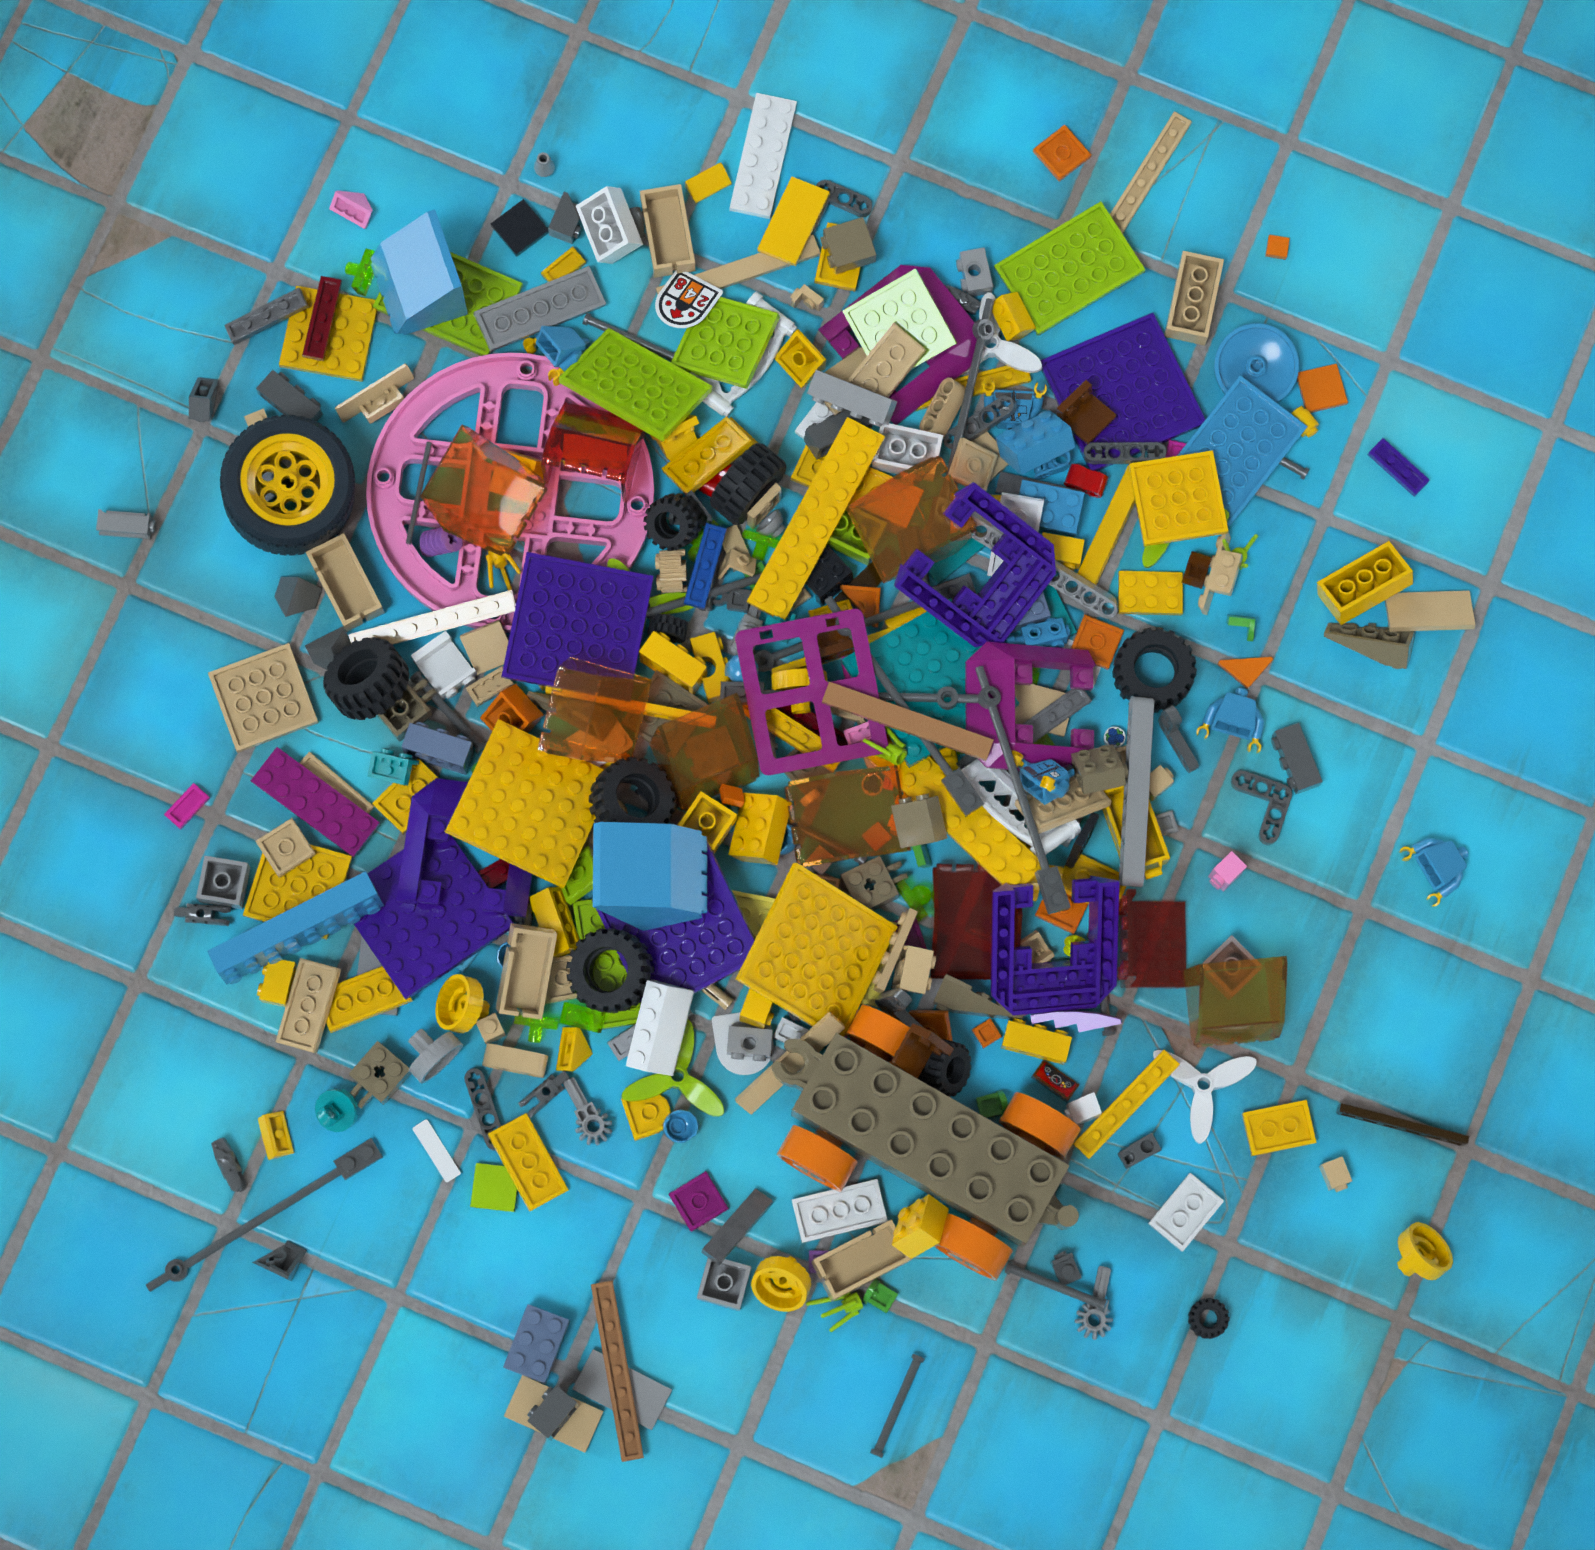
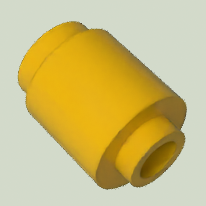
[1291,406,1319,438]

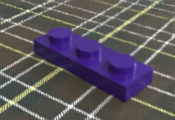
[1367,438,1430,497]

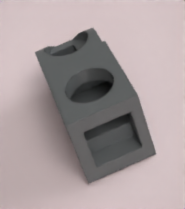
[1118,1133,1162,1169]

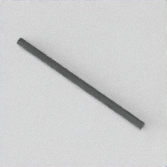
[406,442,432,545]

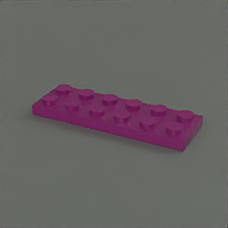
[250,747,380,858]

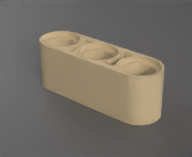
[920,378,966,438]
[482,1043,549,1078]

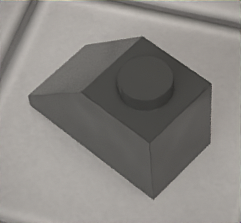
[548,192,582,244]
[189,377,219,422]

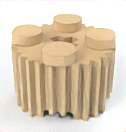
[655,549,688,593]

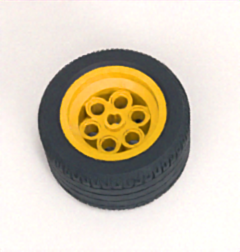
[220,415,355,556]

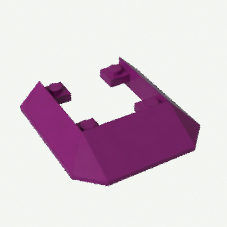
[818,265,977,425]
[965,642,1096,771]

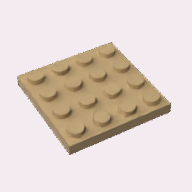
[208,643,319,753]

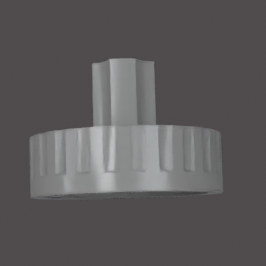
[408,1029,463,1084]

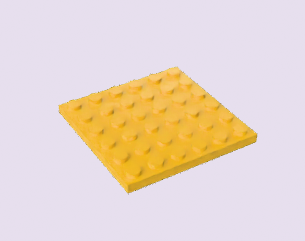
[445,719,604,889]
[736,863,898,1037]

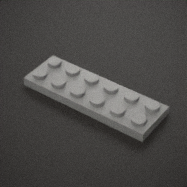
[473,266,606,352]

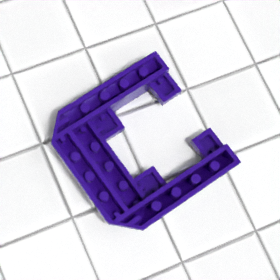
[894,482,1056,647]
[396,778,532,918]
[991,876,1120,1016]

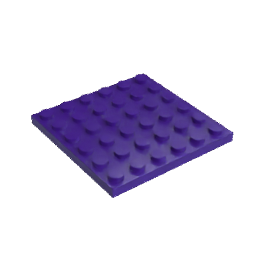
[1040,313,1205,471]
[501,552,654,701]
[354,835,513,1000]
[592,841,755,1002]

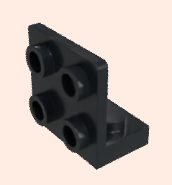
[806,545,854,607]

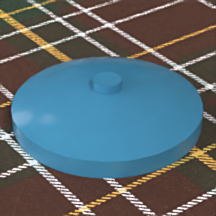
[1214,323,1299,403]

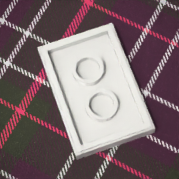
[1148,1173,1224,1252]

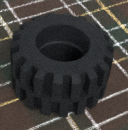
[643,493,703,551]
[918,1038,972,1097]

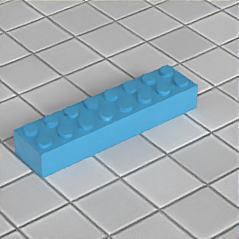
[207,871,384,985]

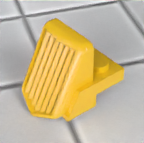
[650,415,699,461]

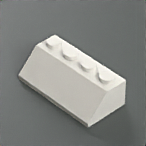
[626,980,694,1076]

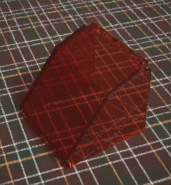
[541,402,645,503]
[930,863,1023,980]

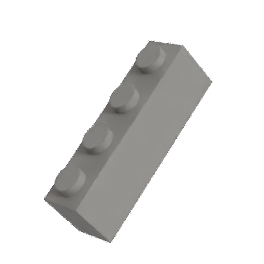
[807,370,898,427]

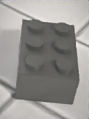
[527,1386,579,1441]

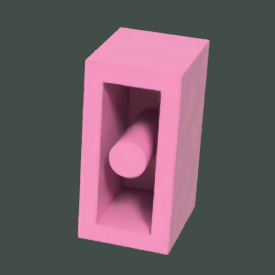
[1208,851,1247,892]

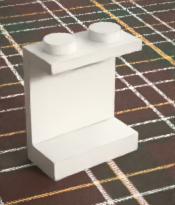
[411,630,477,700]

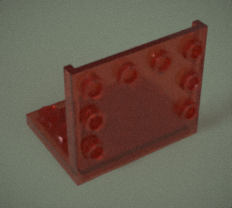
[1118,889,1186,989]

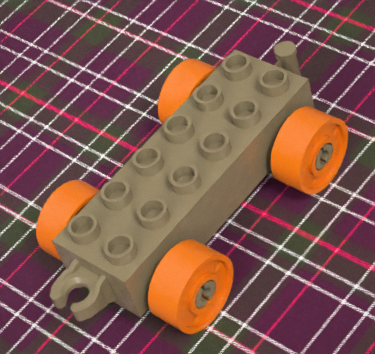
[772,1005,1081,1281]

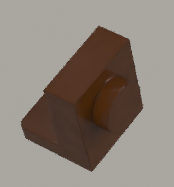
[1181,551,1212,589]

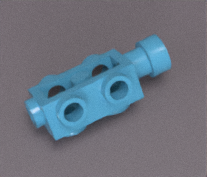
[1005,618,1070,648]

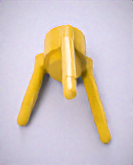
[485,546,521,591]

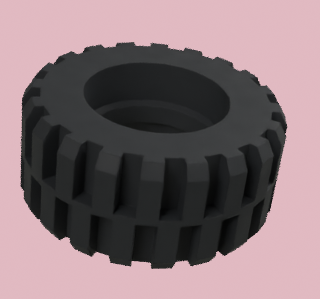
[710,443,787,525]
[1112,627,1197,713]
[323,637,409,720]
[589,757,676,824]
[566,928,654,1013]

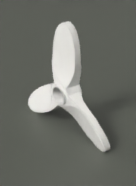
[963,292,1042,374]
[1153,1050,1257,1144]

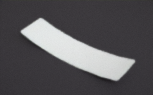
[412,1119,461,1183]

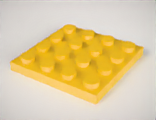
[279,286,377,382]
[1129,450,1228,547]
[243,845,352,940]

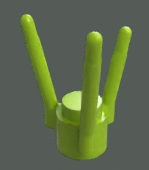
[1222,534,1258,570]
[863,726,907,765]
[806,1292,863,1332]

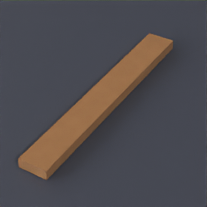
[822,682,993,761]
[591,1280,644,1462]

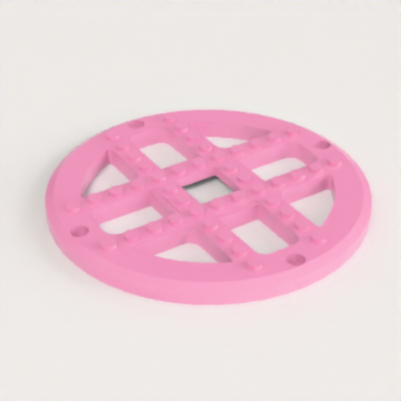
[366,353,654,633]

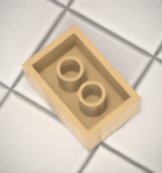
[891,946,936,994]

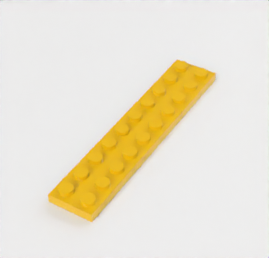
[747,417,885,621]
[866,734,1041,885]

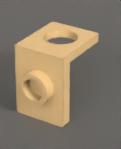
[718,548,756,579]

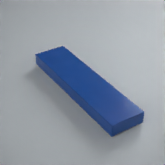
[684,523,727,610]

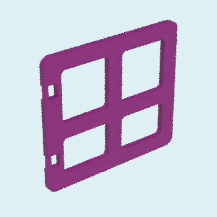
[735,609,888,775]

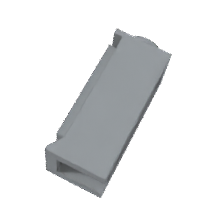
[96,509,156,539]

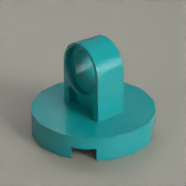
[315,1088,358,1132]

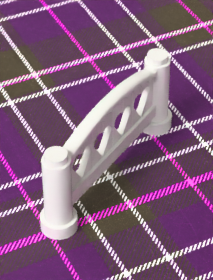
[690,291,797,417]
[961,758,1081,856]

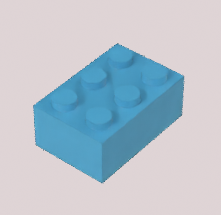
[996,410,1075,475]
[1019,479,1085,537]

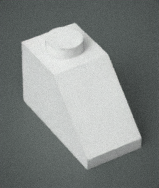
[1064,1093,1102,1125]

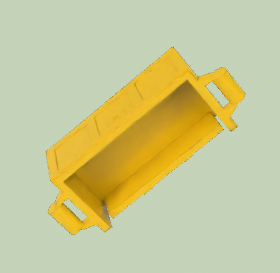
[1102,786,1170,880]

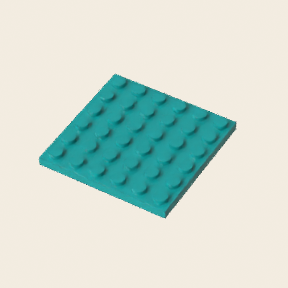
[841,598,1019,768]

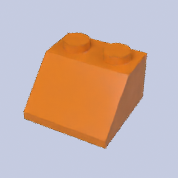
[480,684,544,733]

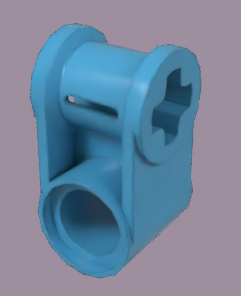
[1034,451,1071,480]

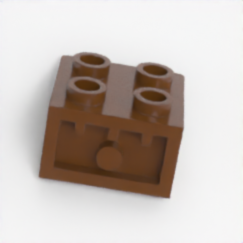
[1057,380,1116,444]
[817,618,855,663]
[892,1023,954,1079]

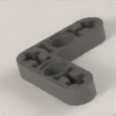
[811,180,872,235]
[1158,705,1199,773]
[1231,770,1292,845]
[875,988,924,1028]

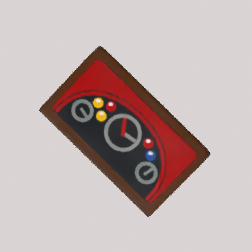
[1031,1060,1079,1103]

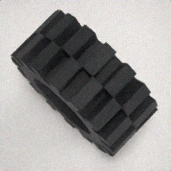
[648,614,689,643]
[1188,1298,1230,1339]

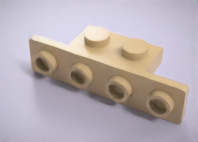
[335,363,414,424]
[1198,532,1243,615]

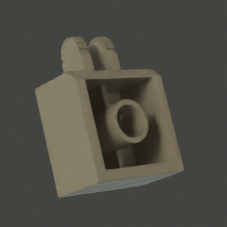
[377,679,437,742]
[840,856,909,911]
[349,1041,412,1109]

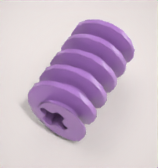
[420,525,463,557]

